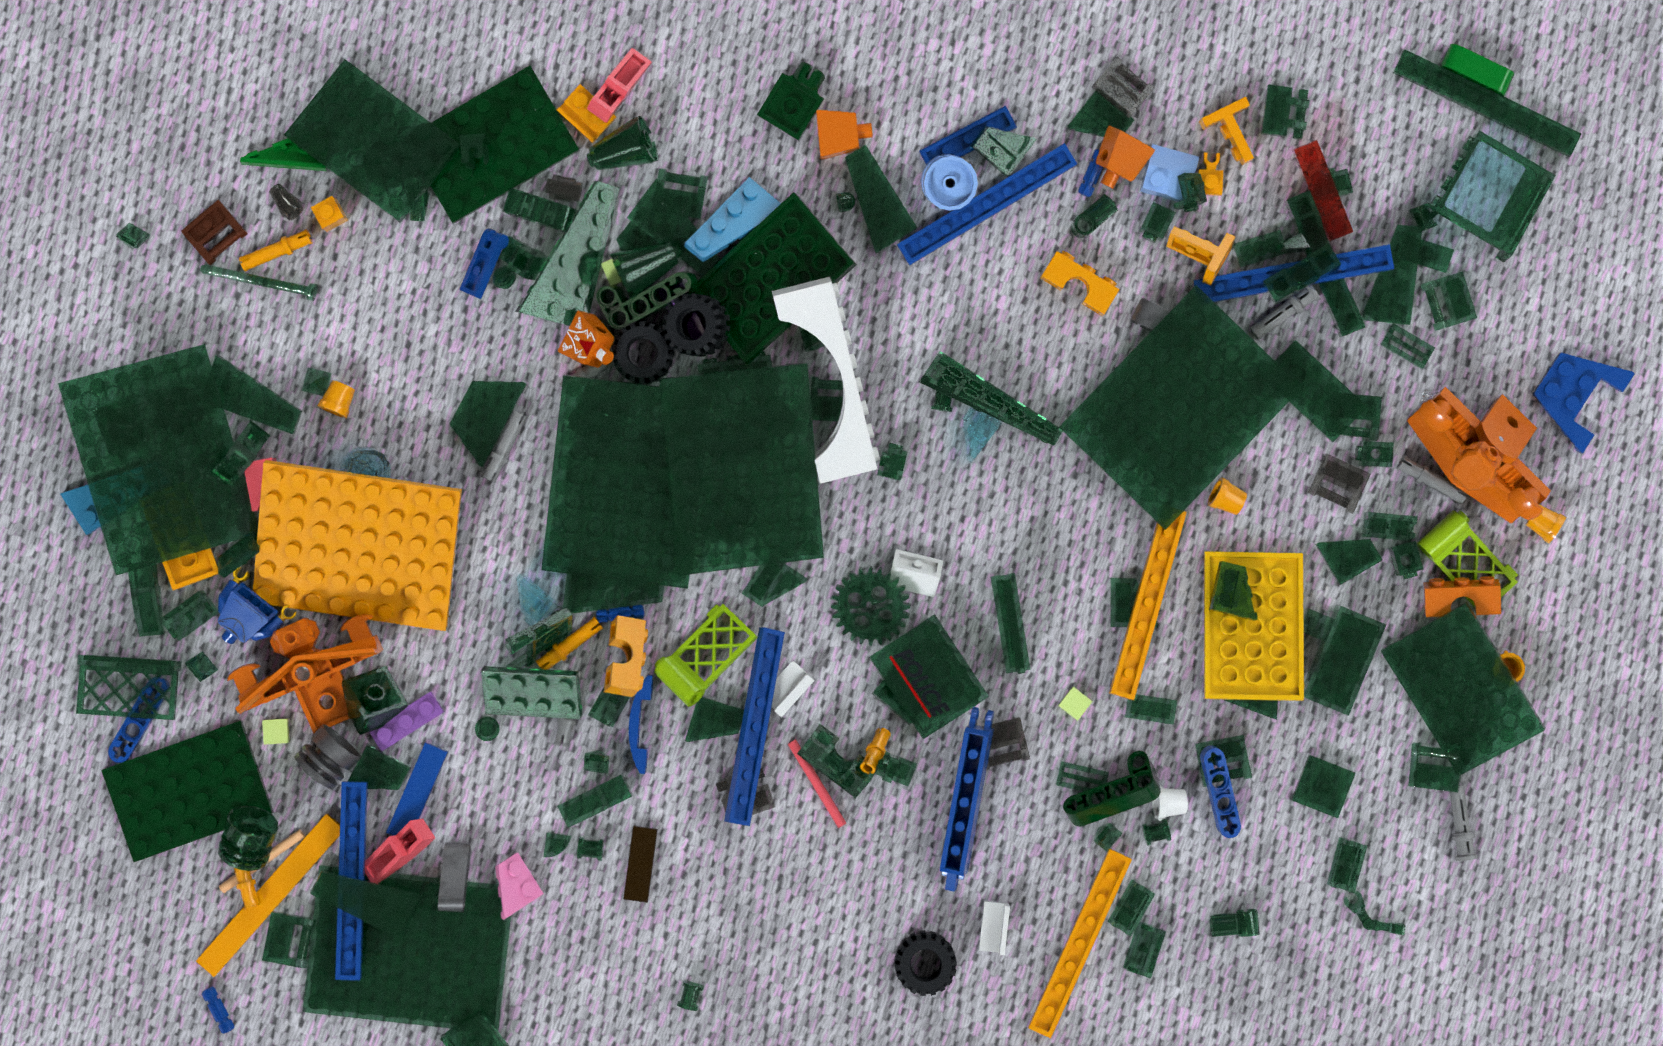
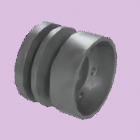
[294,724,361,790]

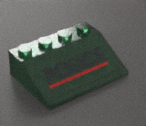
[869,614,989,739]

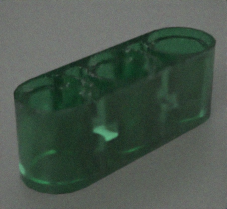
[502,188,577,234]

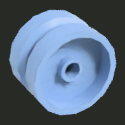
[920,154,978,211]

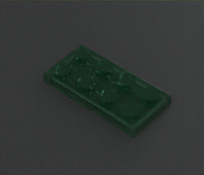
[1261,340,1367,443]
[481,666,583,719]

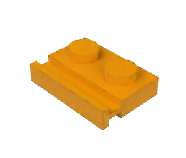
[557,84,617,143]

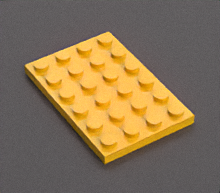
[1204,551,1304,701]

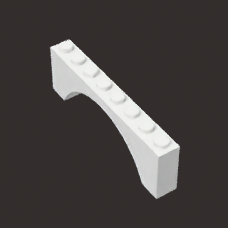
[772,277,880,484]

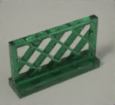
[990,573,1031,674]
[76,655,182,720]

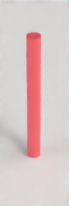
[788,739,846,828]

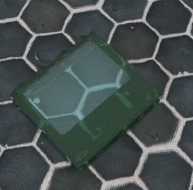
[1428,130,1556,262]

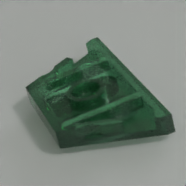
[450,381,527,467]

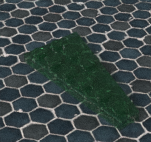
[515,181,620,326]
[919,351,1063,446]

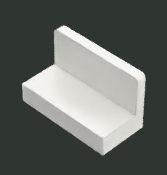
[887,549,943,597]
[772,661,815,717]
[979,901,1010,956]

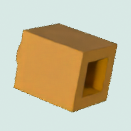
[311,196,349,232]

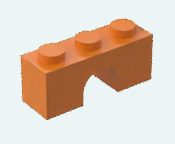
[1423,576,1501,617]

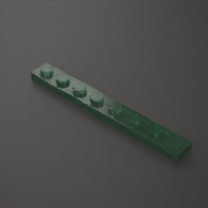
[1392,49,1581,157]

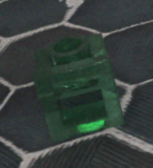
[1355,441,1394,468]
[877,443,907,481]
[1388,541,1424,579]

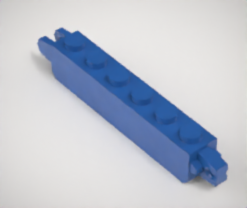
[940,707,994,892]

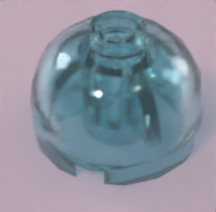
[340,446,391,478]

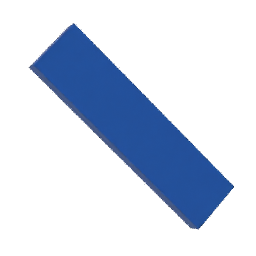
[919,106,1017,164]
[386,742,448,836]

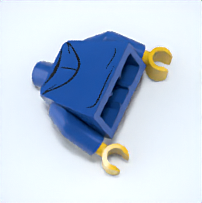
[218,566,296,644]

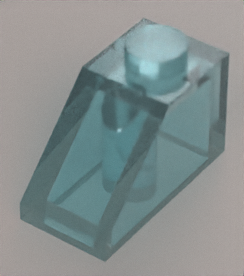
[962,406,1002,463]

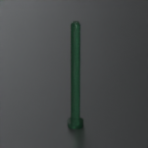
[200,264,318,301]

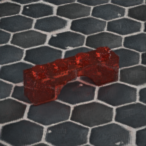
[1292,140,1353,241]

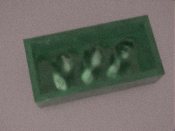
[1304,605,1386,716]

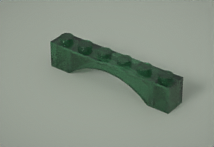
[1285,190,1365,338]

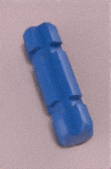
[1078,149,1103,197]
[596,605,645,623]
[202,987,234,1034]

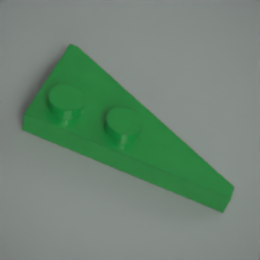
[240,123,332,172]

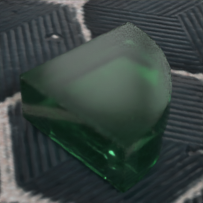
[543,832,572,857]

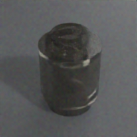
[545,174,583,203]

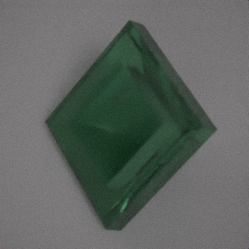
[116,223,150,249]
[302,367,332,396]
[185,651,218,682]
[584,750,609,774]
[1094,823,1122,852]

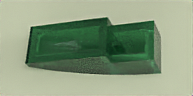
[127,561,164,637]
[557,773,633,828]

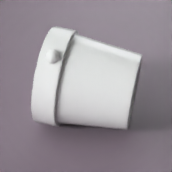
[1152,785,1188,821]

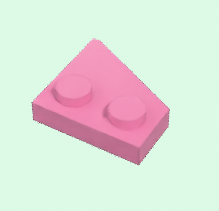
[495,852,544,920]

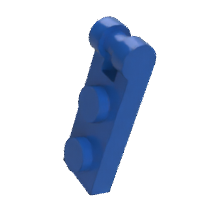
[459,228,509,299]

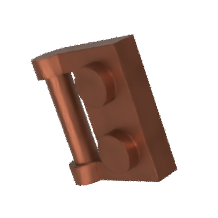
[181,200,248,266]

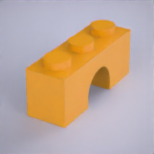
[1040,251,1120,316]
[604,615,648,697]

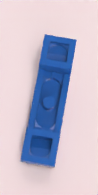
[629,674,654,774]

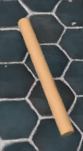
[219,829,305,893]

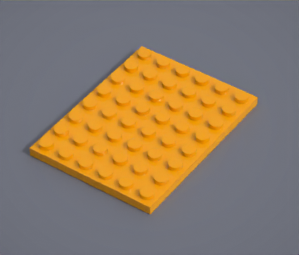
[253,460,462,631]

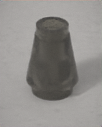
[269,184,304,221]

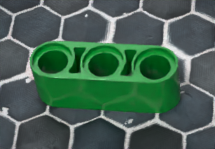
[1440,44,1515,97]

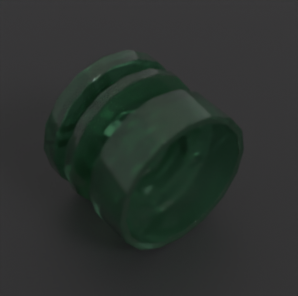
[218,805,279,871]

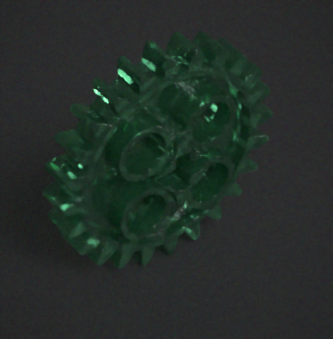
[831,566,911,646]

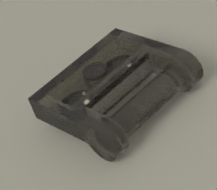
[1092,56,1155,118]
[1307,453,1371,514]
[983,717,1030,771]

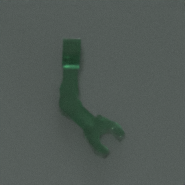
[1343,890,1406,935]

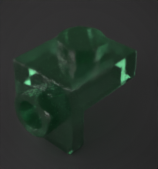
[1173,173,1207,212]

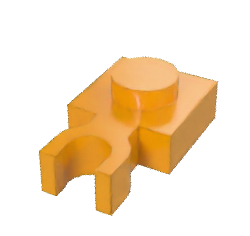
[1197,152,1223,196]

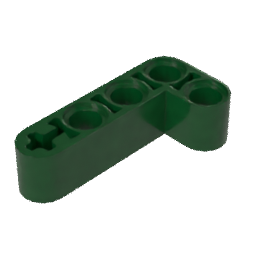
[596,271,698,329]
[1063,751,1161,827]

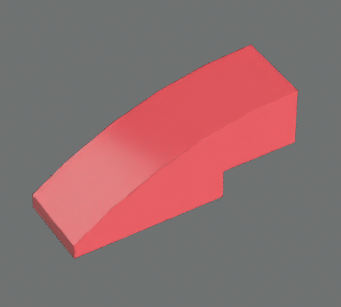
[587,48,652,123]
[365,818,435,885]

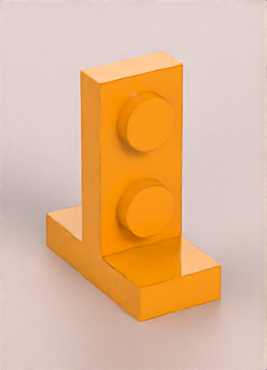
[1199,97,1254,165]
[1166,226,1235,286]

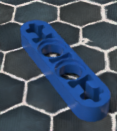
[108,677,170,763]
[1200,745,1241,838]

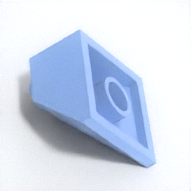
[1139,144,1199,204]

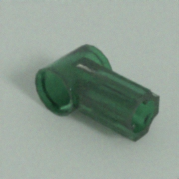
[1071,194,1118,238]
[1210,909,1260,937]

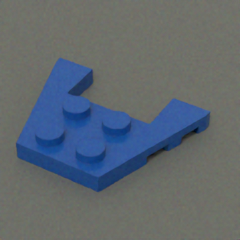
[1532,353,1635,453]

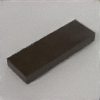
[623,826,658,903]

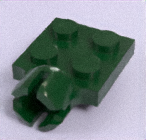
[757,62,825,141]

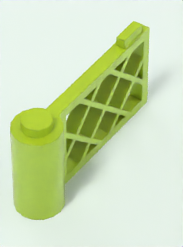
[1416,510,1518,607]
[654,604,758,707]

